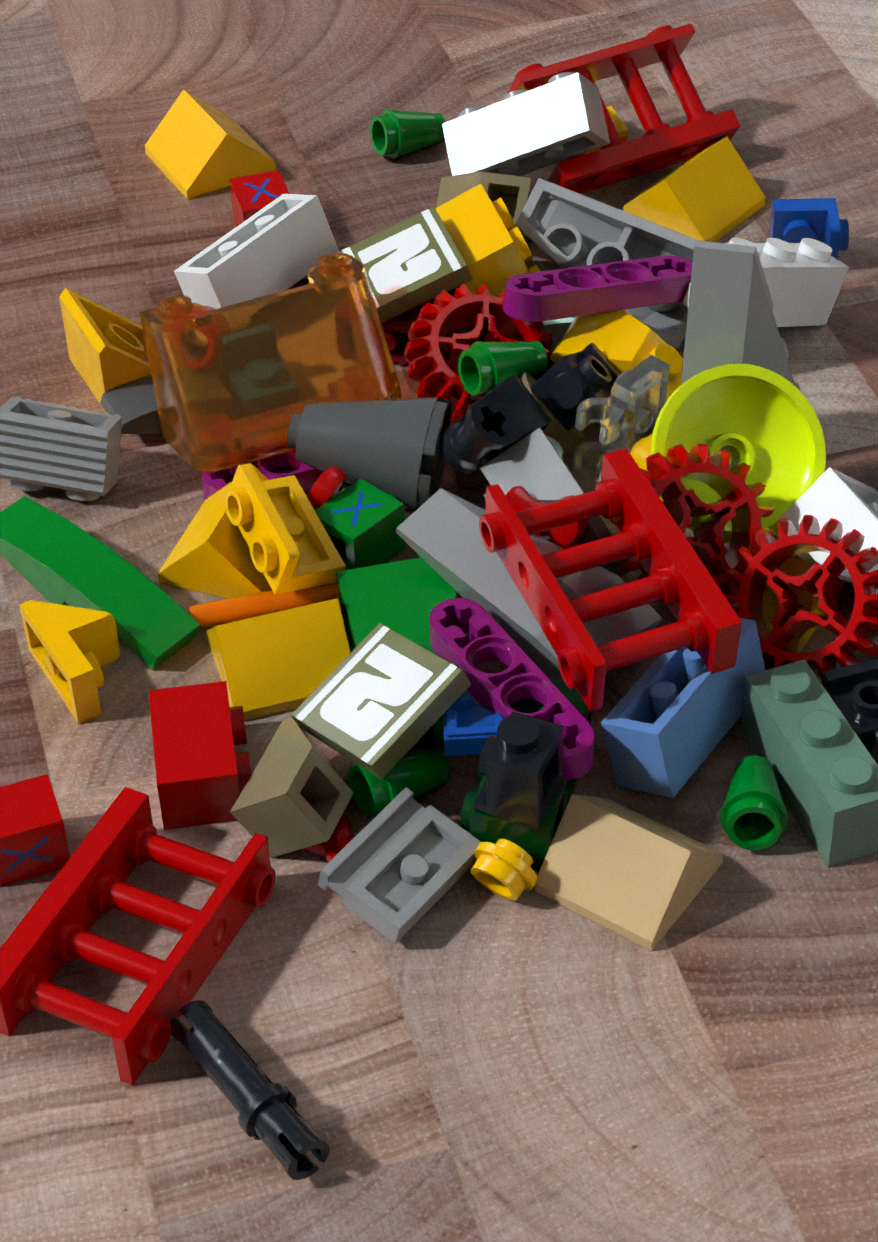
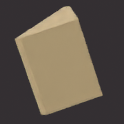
[534,794,723,951]

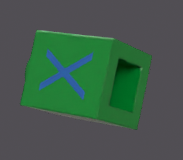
[315,478,406,570]

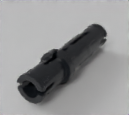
[171,1000,330,1180]

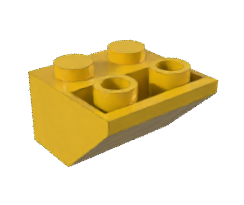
[435,184,540,297]

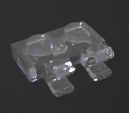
[572,355,670,486]

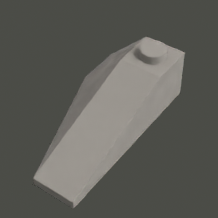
[515,178,696,352]
[681,240,801,466]
[396,488,662,680]

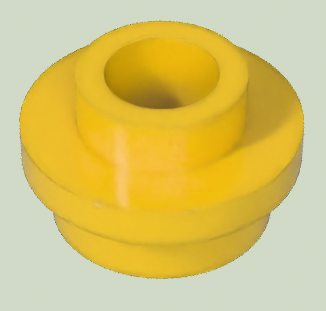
[471,839,538,901]

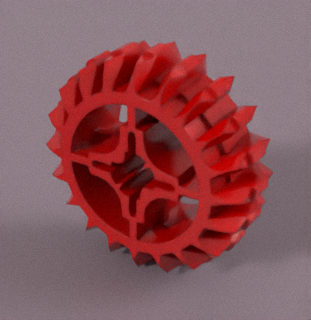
[404,283,555,424]
[609,444,776,603]
[724,515,878,679]

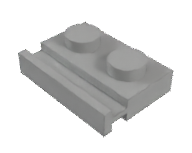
[318,787,481,944]

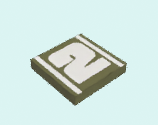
[337,206,473,327]
[291,623,471,780]

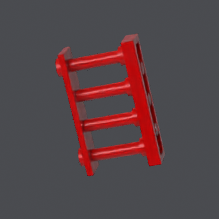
[507,24,741,194]
[479,448,742,712]
[0,787,276,1086]

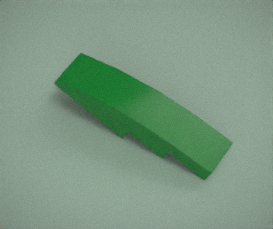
[0,496,201,671]

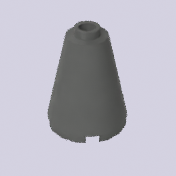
[287,397,453,512]

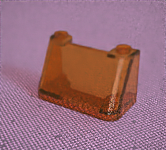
[140,253,402,472]

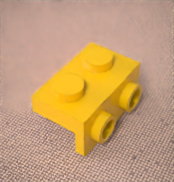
[225,463,346,595]

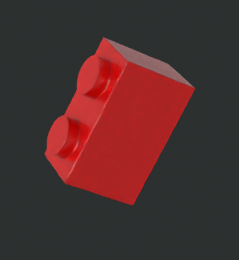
[148,681,251,830]

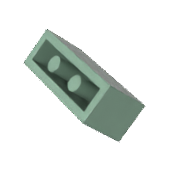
[741,659,878,868]

